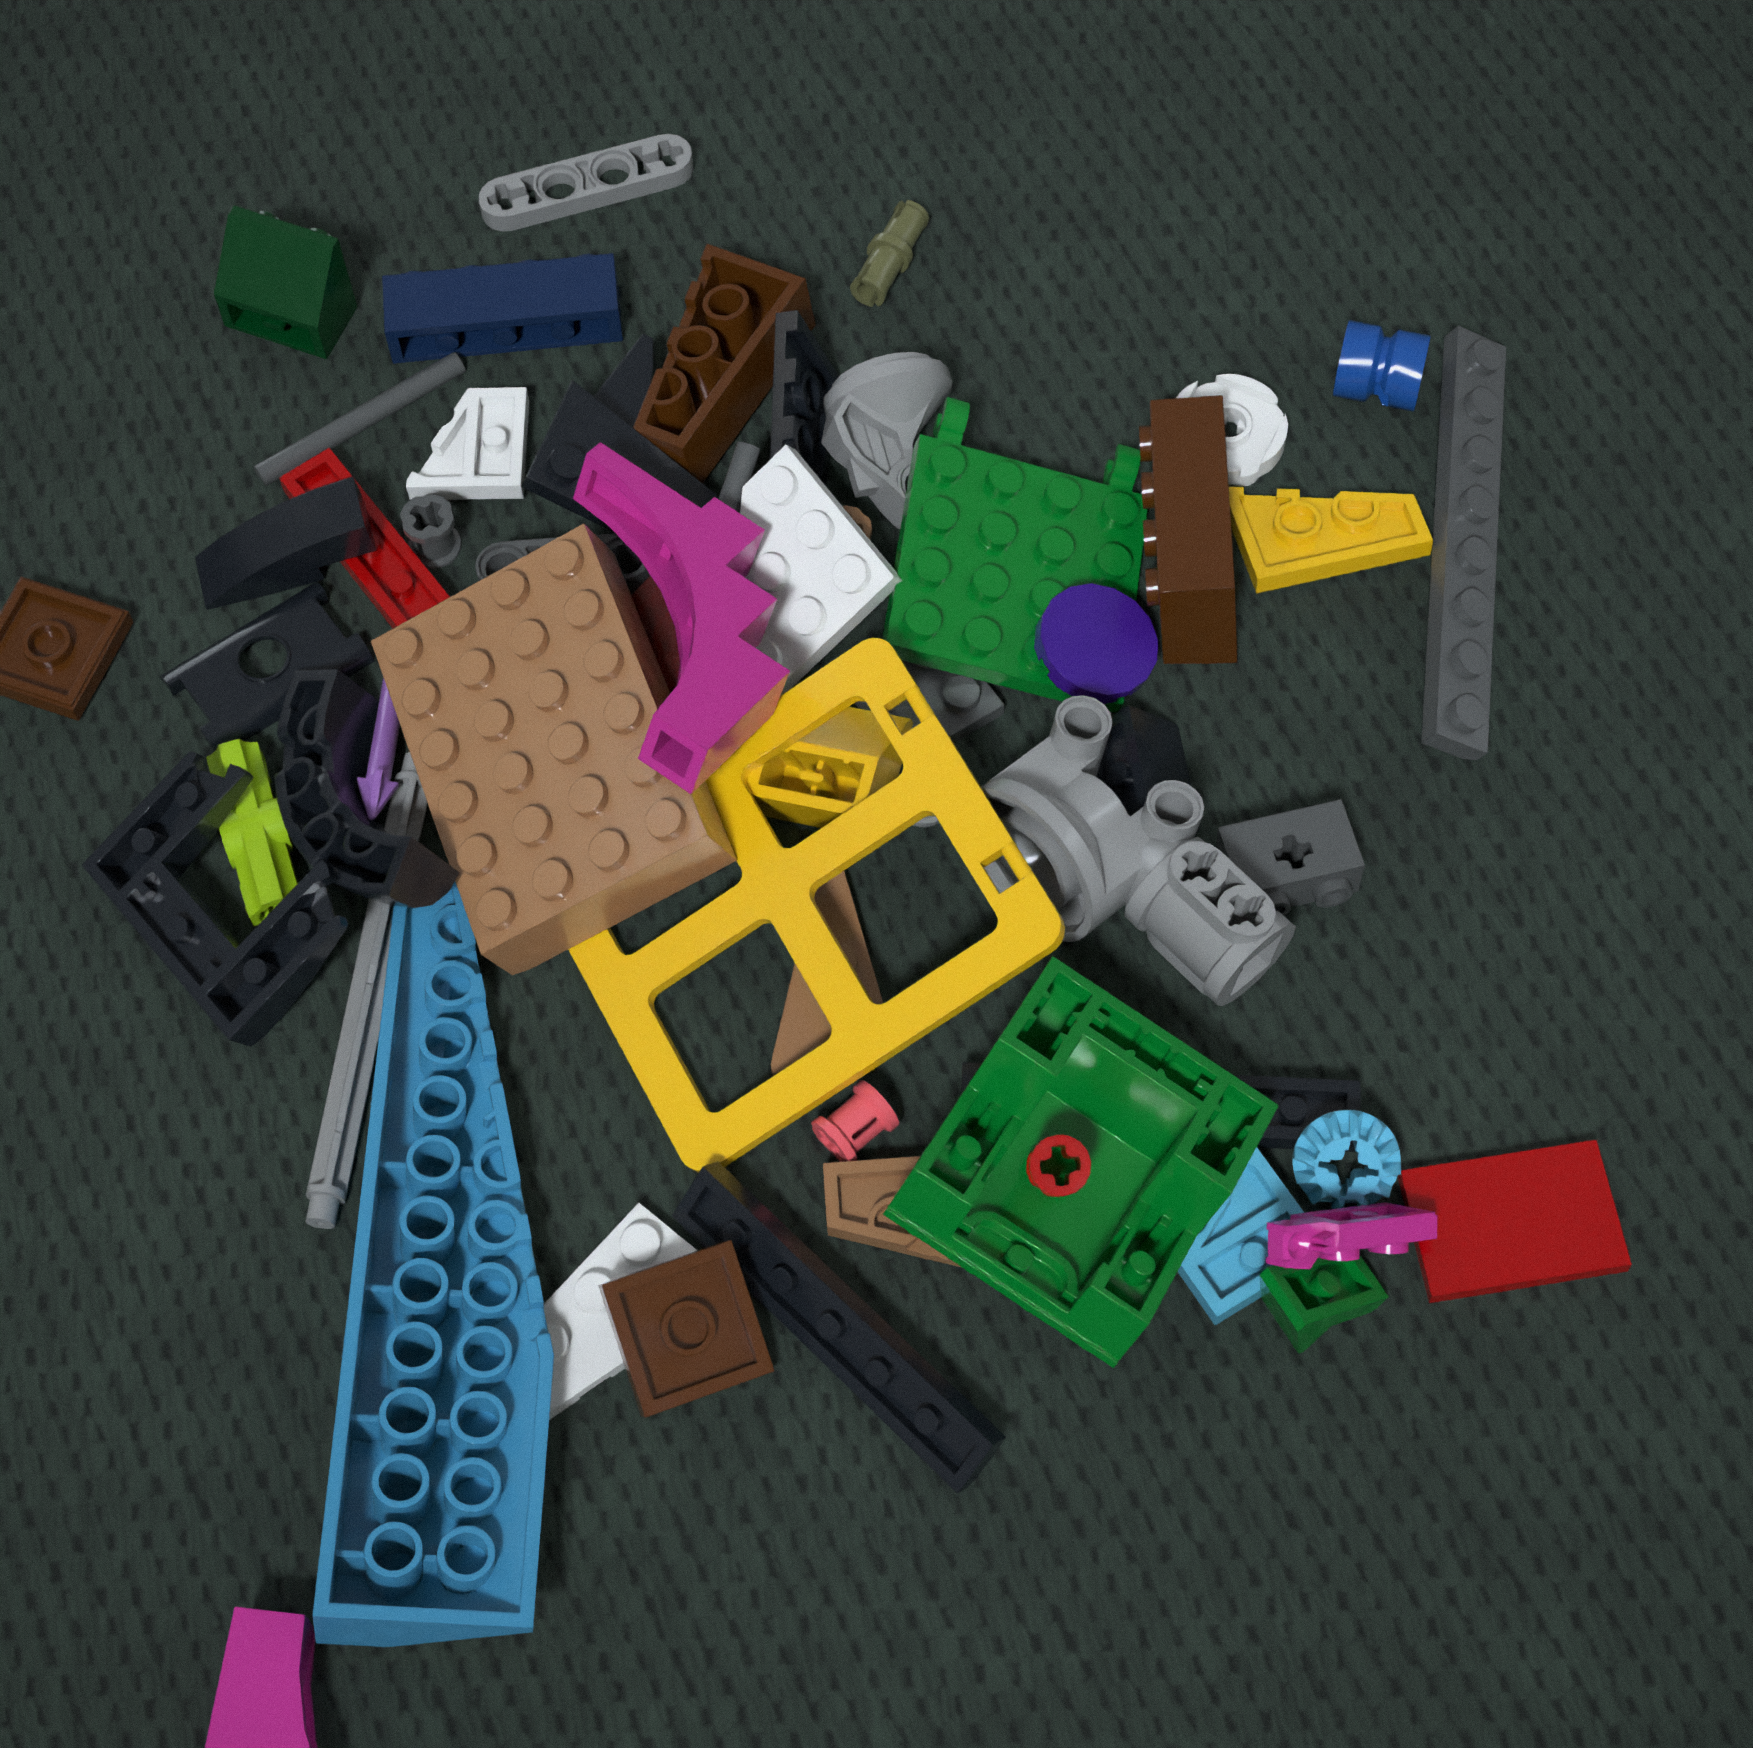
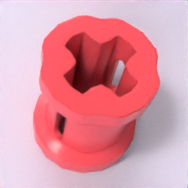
[811,1080,899,1162]

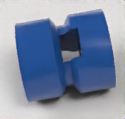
[1333,320,1431,412]

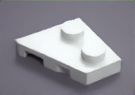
[406,387,529,500]

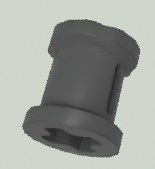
[400,494,461,569]

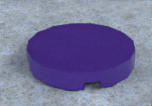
[1034,583,1158,704]

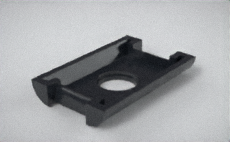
[159,582,375,751]

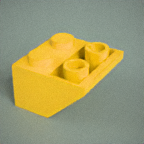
[747,707,913,828]

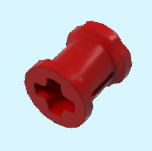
[1026,1134,1091,1197]

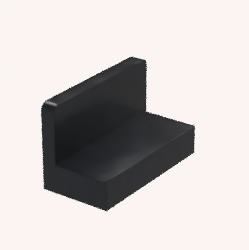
[1096,705,1200,833]

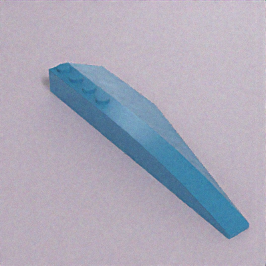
[312,882,554,1647]

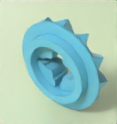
[1292,1110,1401,1209]

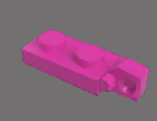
[1266,1202,1438,1270]

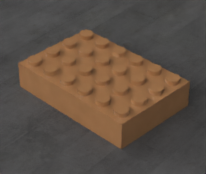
[371,524,737,975]

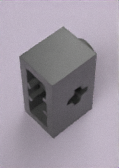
[1215,799,1365,916]

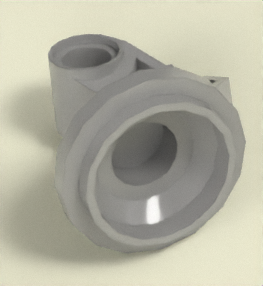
[821,352,952,529]

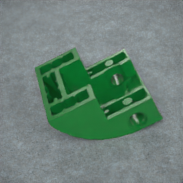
[883,956,1279,1368]

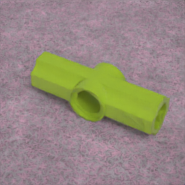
[206,739,298,926]

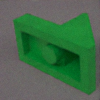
[1259,1256,1389,1354]

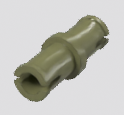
[850,200,929,307]

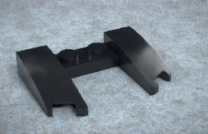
[82,751,348,1047]

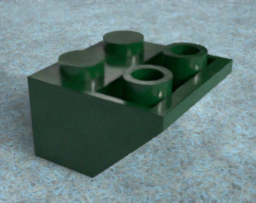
[214,205,358,360]

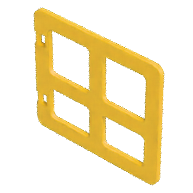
[568,638,1065,1173]

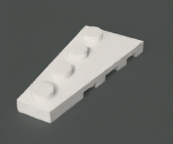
[543,1203,698,1420]

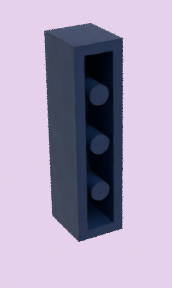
[382,253,623,364]

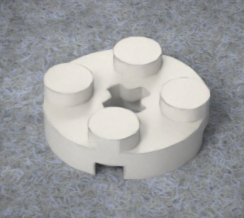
[1176,374,1288,487]

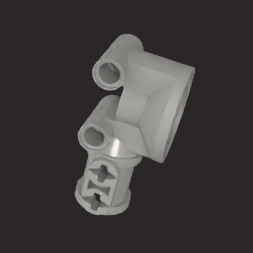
[981,695,1296,1006]

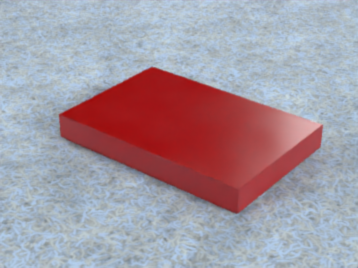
[1398,1140,1632,1303]

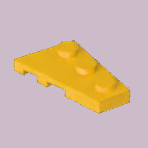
[1229,487,1433,594]

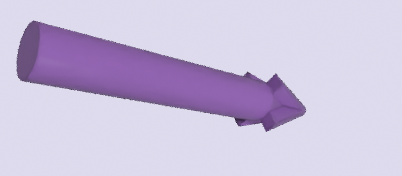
[356,677,400,820]

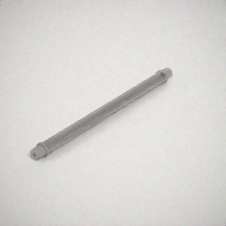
[305,752,428,1229]

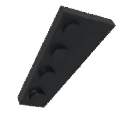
[770,310,839,486]
[521,380,719,533]

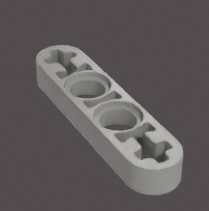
[479,134,694,232]

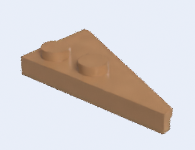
[771,871,883,1076]

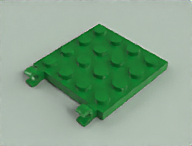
[882,397,1148,713]

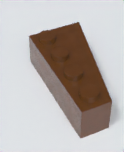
[633,244,816,484]
[1139,395,1237,664]

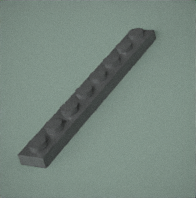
[1421,325,1506,760]

